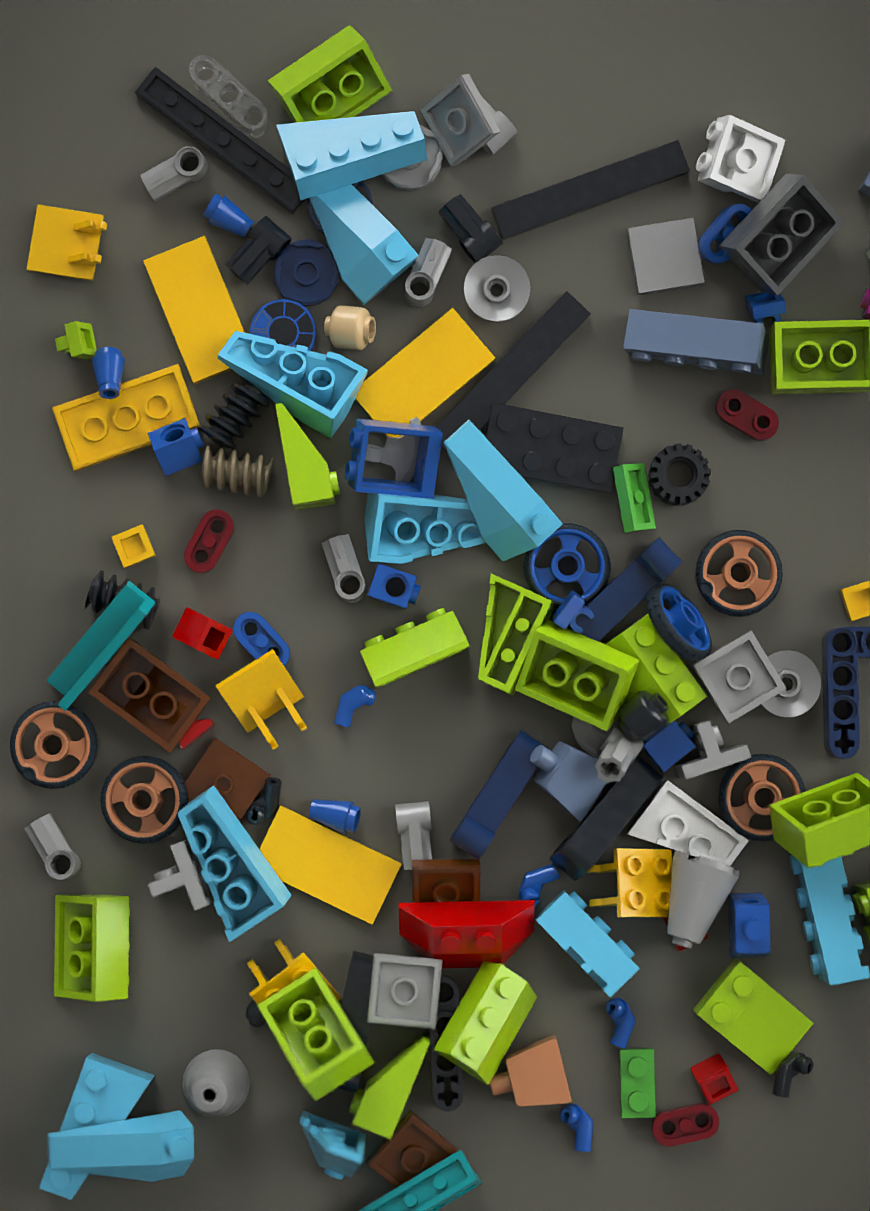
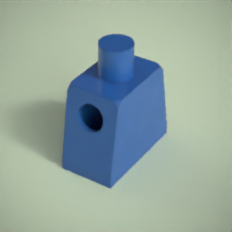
[728,893,770,958]

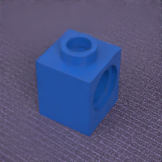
[148,418,204,476]
[368,563,421,610]
[642,720,696,772]

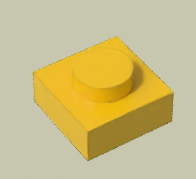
[111,524,156,569]
[839,581,870,622]

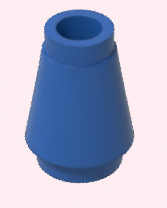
[202,193,254,238]
[92,347,125,399]
[309,799,361,834]

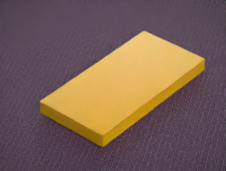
[143,236,245,384]
[355,308,496,438]
[52,364,200,472]
[259,805,402,925]

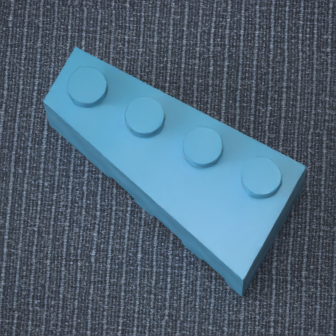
[277,111,428,200]
[39,1053,155,1200]

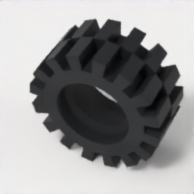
[648,443,711,506]

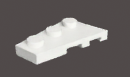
[627,780,749,866]

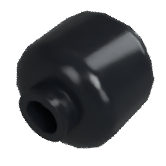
[618,691,669,741]

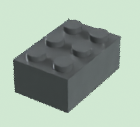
[719,173,845,296]

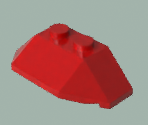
[399,900,534,969]

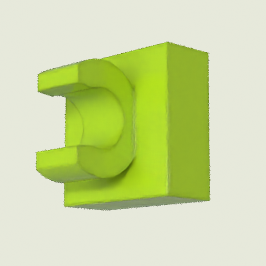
[55,321,97,359]

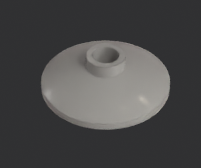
[464,255,530,322]
[761,650,821,717]

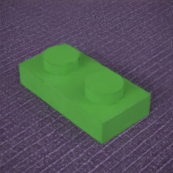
[613,463,656,533]
[619,1048,656,1118]

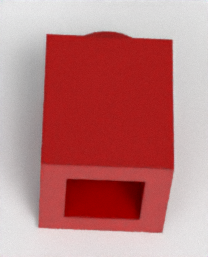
[172,607,233,660]

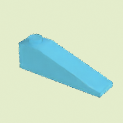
[309,184,419,306]
[218,331,368,439]
[443,420,563,561]
[364,493,486,564]
[48,1110,194,1182]
[299,1110,366,1180]

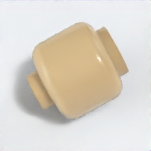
[324,306,376,350]

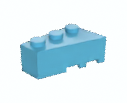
[535,890,640,997]

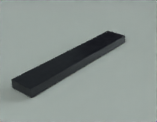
[135,67,305,214]
[491,140,690,240]
[436,291,591,452]

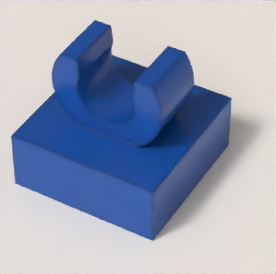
[745,292,787,324]
[552,590,594,633]

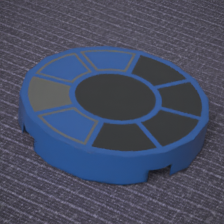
[250,299,317,351]

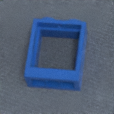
[345,419,443,499]

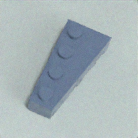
[623,309,769,376]

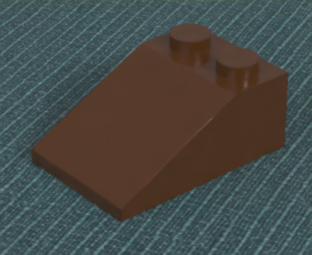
[88,638,211,753]

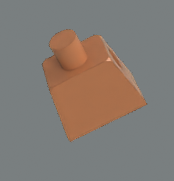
[490,1034,572,1107]

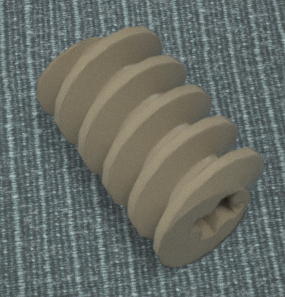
[201,445,273,498]

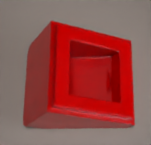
[180,718,214,750]
[691,1054,739,1105]

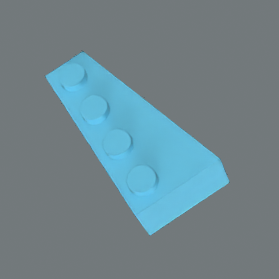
[177,785,292,942]
[789,855,870,986]

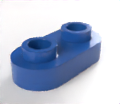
[698,204,752,263]
[233,612,290,667]

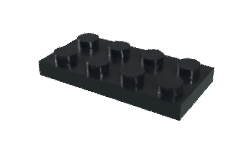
[485,402,624,494]

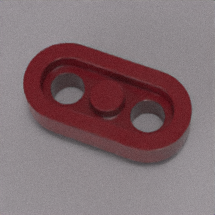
[715,389,779,441]
[184,509,235,573]
[651,1103,720,1146]

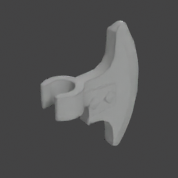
[365,417,421,482]

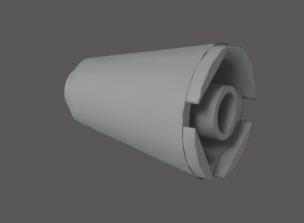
[667,851,740,949]
[182,1049,250,1118]

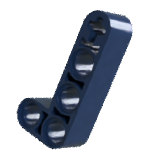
[567,537,683,642]
[822,627,870,759]
[450,730,549,860]

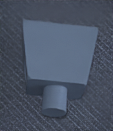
[530,741,606,822]

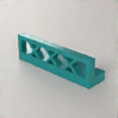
[46,581,155,711]
[359,1149,483,1211]

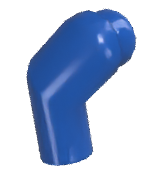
[334,685,376,728]
[518,863,560,907]
[605,998,636,1049]
[560,1104,593,1152]

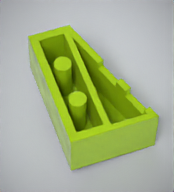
[478,573,555,696]

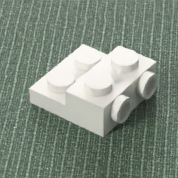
[696,115,785,203]

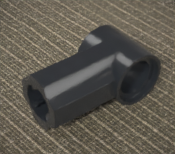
[439,194,503,263]
[225,216,292,285]

